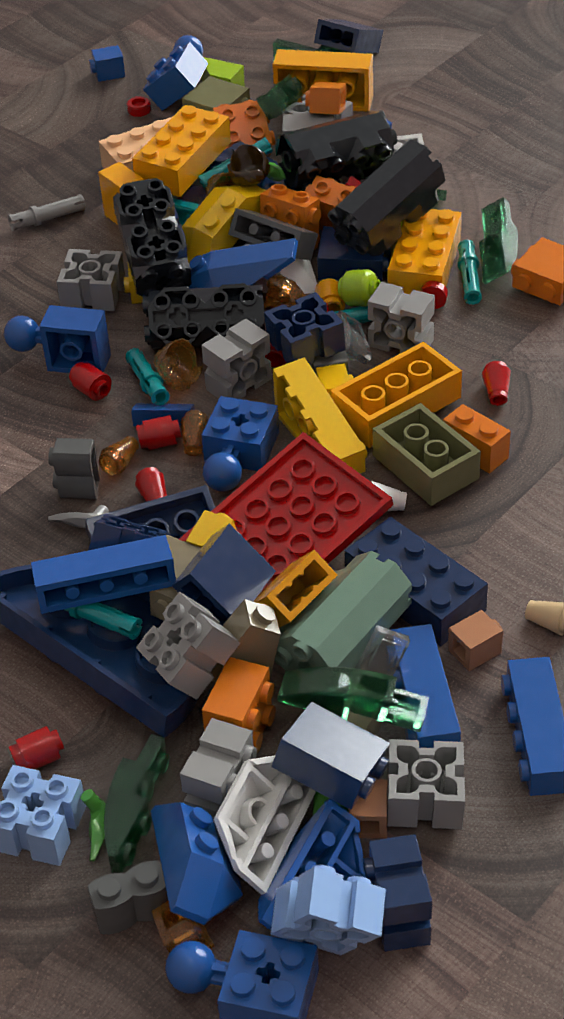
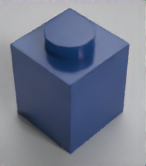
[89,45,125,82]

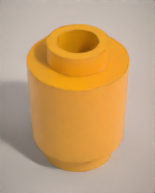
[314,278,345,312]

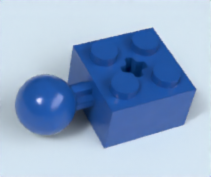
[143,35,209,111]
[4,305,111,373]
[202,396,279,492]
[165,930,319,1019]

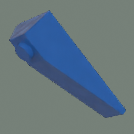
[189,238,298,289]

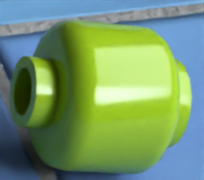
[338,269,381,306]

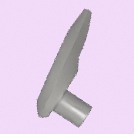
[48,505,109,528]

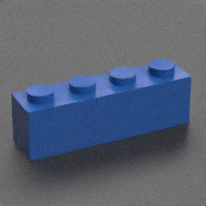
[31,535,176,614]
[385,624,461,748]
[501,657,564,796]

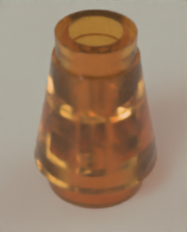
[180,410,209,456]
[98,436,139,475]

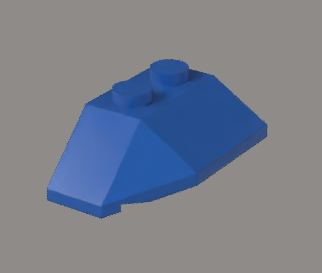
[258,798,365,943]
[151,802,243,925]

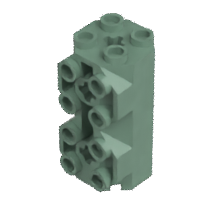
[274,551,412,694]

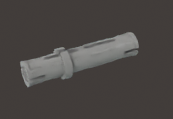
[8,194,86,231]

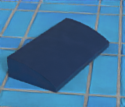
[85,485,215,542]

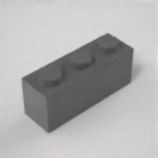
[228,208,318,260]

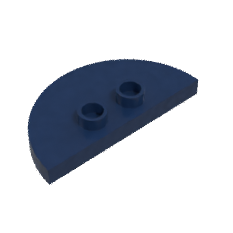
[0,565,198,738]

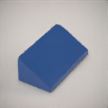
[131,403,195,427]

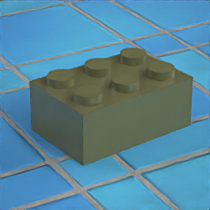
[373,403,481,506]

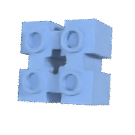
[0,765,87,866]
[271,865,386,955]

